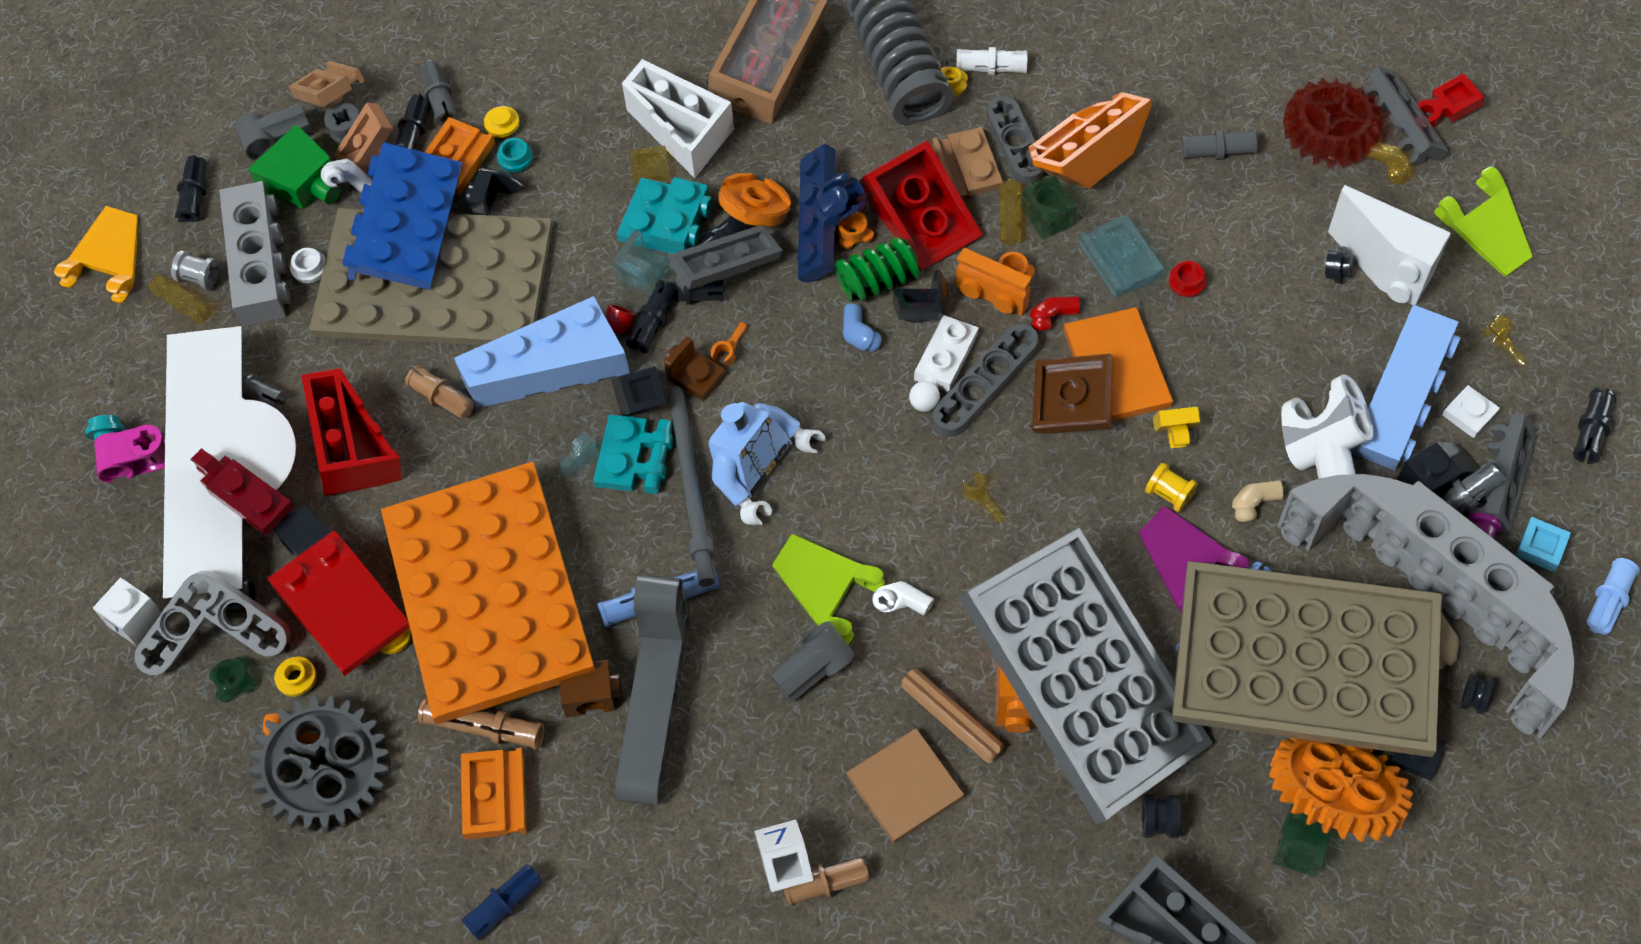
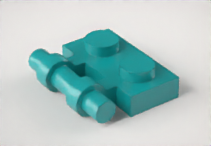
[593,414,674,494]

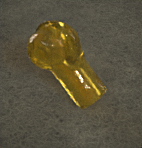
[1364,141,1412,185]

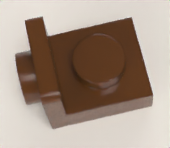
[664,336,726,402]

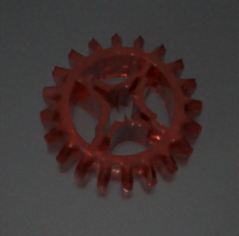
[1282,77,1383,169]

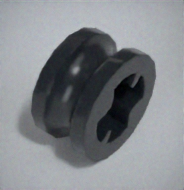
[1460,673,1493,715]

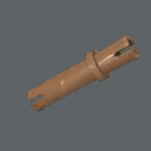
[418,698,545,750]

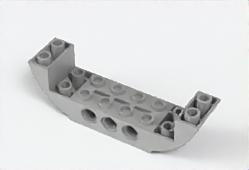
[1277,474,1574,739]

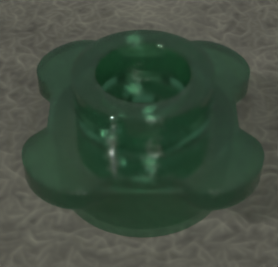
[209,657,256,702]

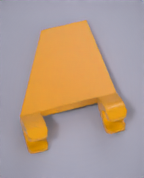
[54,206,138,303]

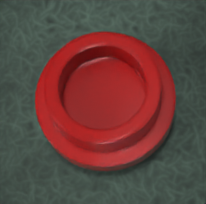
[1168,261,1207,297]

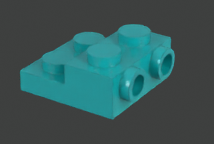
[616,177,713,254]

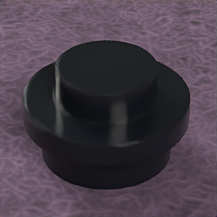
[1325,246,1353,284]

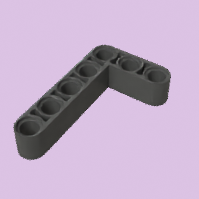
[615,574,690,805]

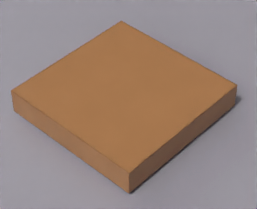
[846,728,964,844]

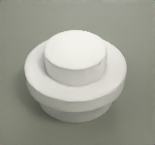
[290,248,326,283]

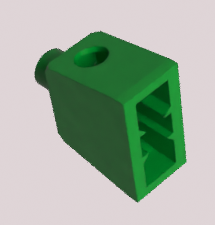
[248,125,341,210]

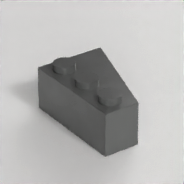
[1097,855,1257,944]

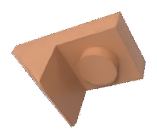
[334,102,393,172]

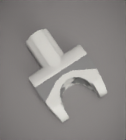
[1281,374,1373,479]

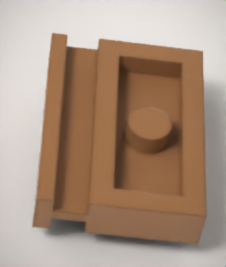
[288,61,365,108]
[932,127,1003,198]

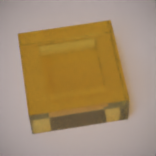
[630,146,669,185]

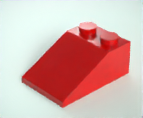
[860,140,983,271]
[267,530,410,676]

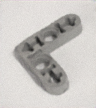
[135,571,291,675]

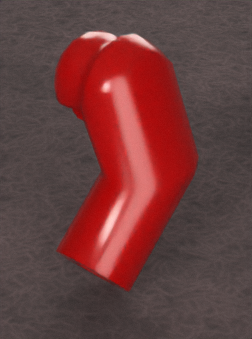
[1029,296,1079,331]

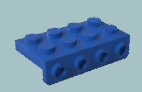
[342,142,462,290]

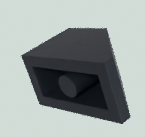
[1397,442,1480,497]

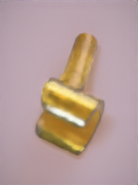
[1483,315,1527,367]
[962,472,1006,524]

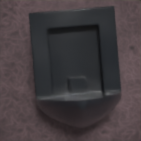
[466,168,524,215]
[893,269,948,323]

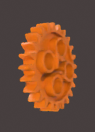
[1269,738,1413,842]

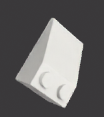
[1328,185,1451,305]

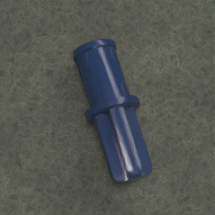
[461,864,542,941]

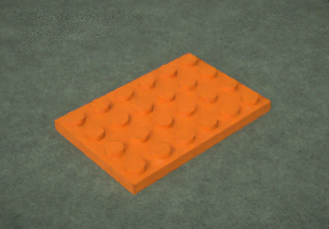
[381,461,595,725]

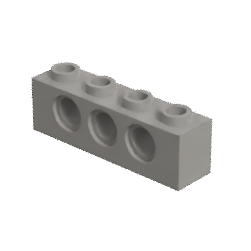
[219,181,291,326]

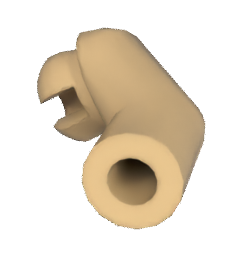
[1232,480,1283,522]

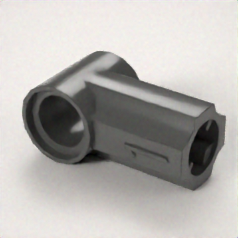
[235,103,312,160]
[768,621,855,702]

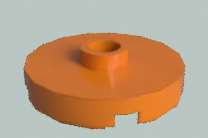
[718,173,791,227]

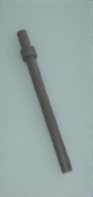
[668,386,715,587]

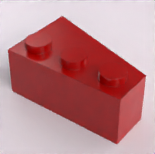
[301,368,402,496]

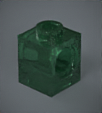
[1021,175,1077,240]
[1272,804,1332,878]

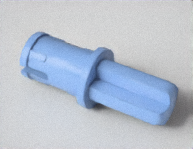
[1586,558,1640,635]

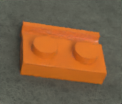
[424,117,495,196]
[956,247,1032,316]
[461,748,527,840]

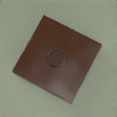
[1032,354,1114,434]

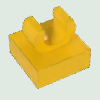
[1152,407,1200,448]

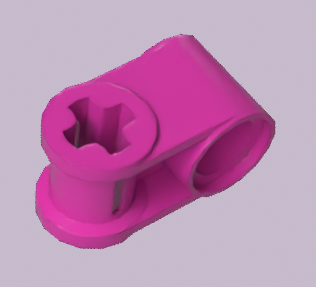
[94,425,165,483]

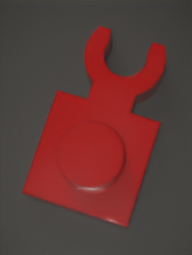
[1417,73,1484,128]

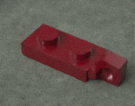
[190,448,294,536]

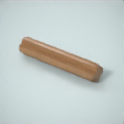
[901,669,1004,763]

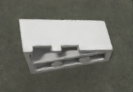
[622,59,734,178]

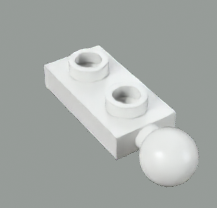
[909,315,979,412]

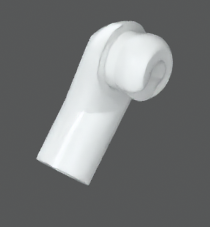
[321,159,372,193]
[872,581,935,616]

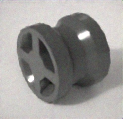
[324,103,360,145]

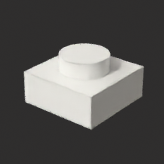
[1442,385,1500,438]

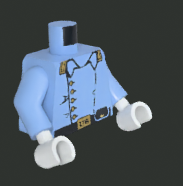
[709,402,825,525]

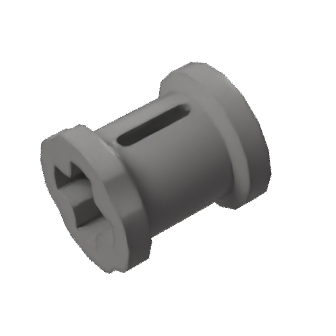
[171,250,221,291]

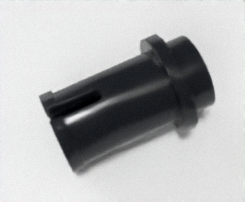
[678,279,723,305]

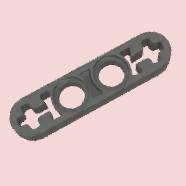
[932,324,1038,437]

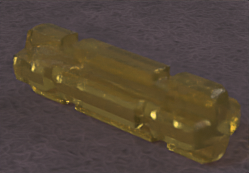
[999,179,1022,246]
[148,274,212,324]

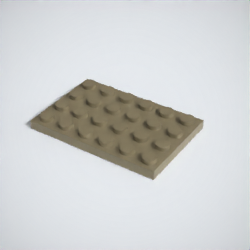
[309,208,553,345]
[1171,561,1442,757]

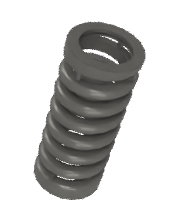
[845,0,954,126]

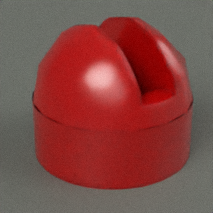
[604,304,636,334]

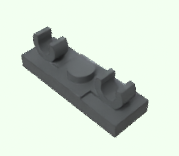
[1362,66,1449,166]
[669,225,783,293]
[1468,414,1536,535]

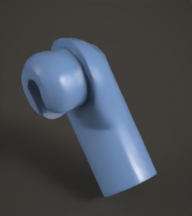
[843,304,882,352]

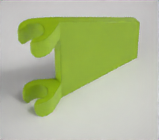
[1434,167,1533,277]
[772,534,885,644]

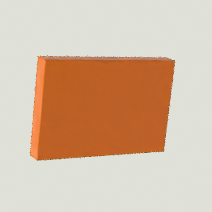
[1063,307,1173,421]

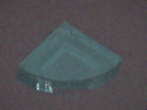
[559,432,599,478]

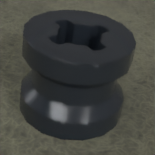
[1141,794,1181,839]

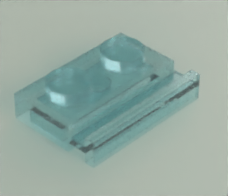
[1079,214,1164,298]

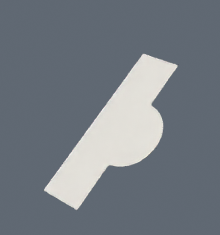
[163,326,296,598]

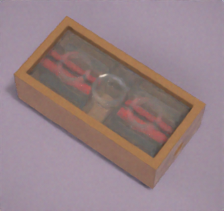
[708,0,828,124]

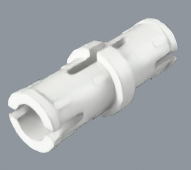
[956,47,1027,75]

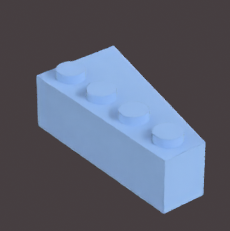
[454,296,630,408]
[1350,305,1461,471]

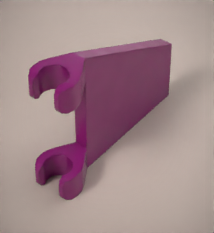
[1139,506,1250,613]

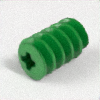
[835,237,920,302]

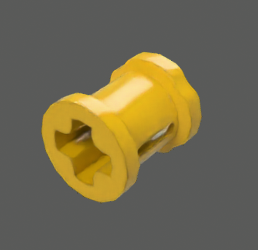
[1145,463,1198,513]

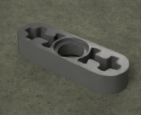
[987,96,1044,185]

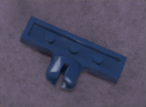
[797,143,867,283]

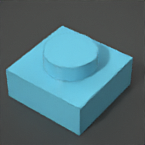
[1515,517,1571,572]

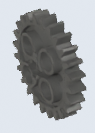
[249,696,389,833]

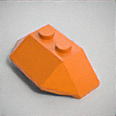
[1029,92,1152,188]

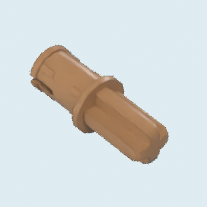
[405,365,475,418]
[784,858,869,906]

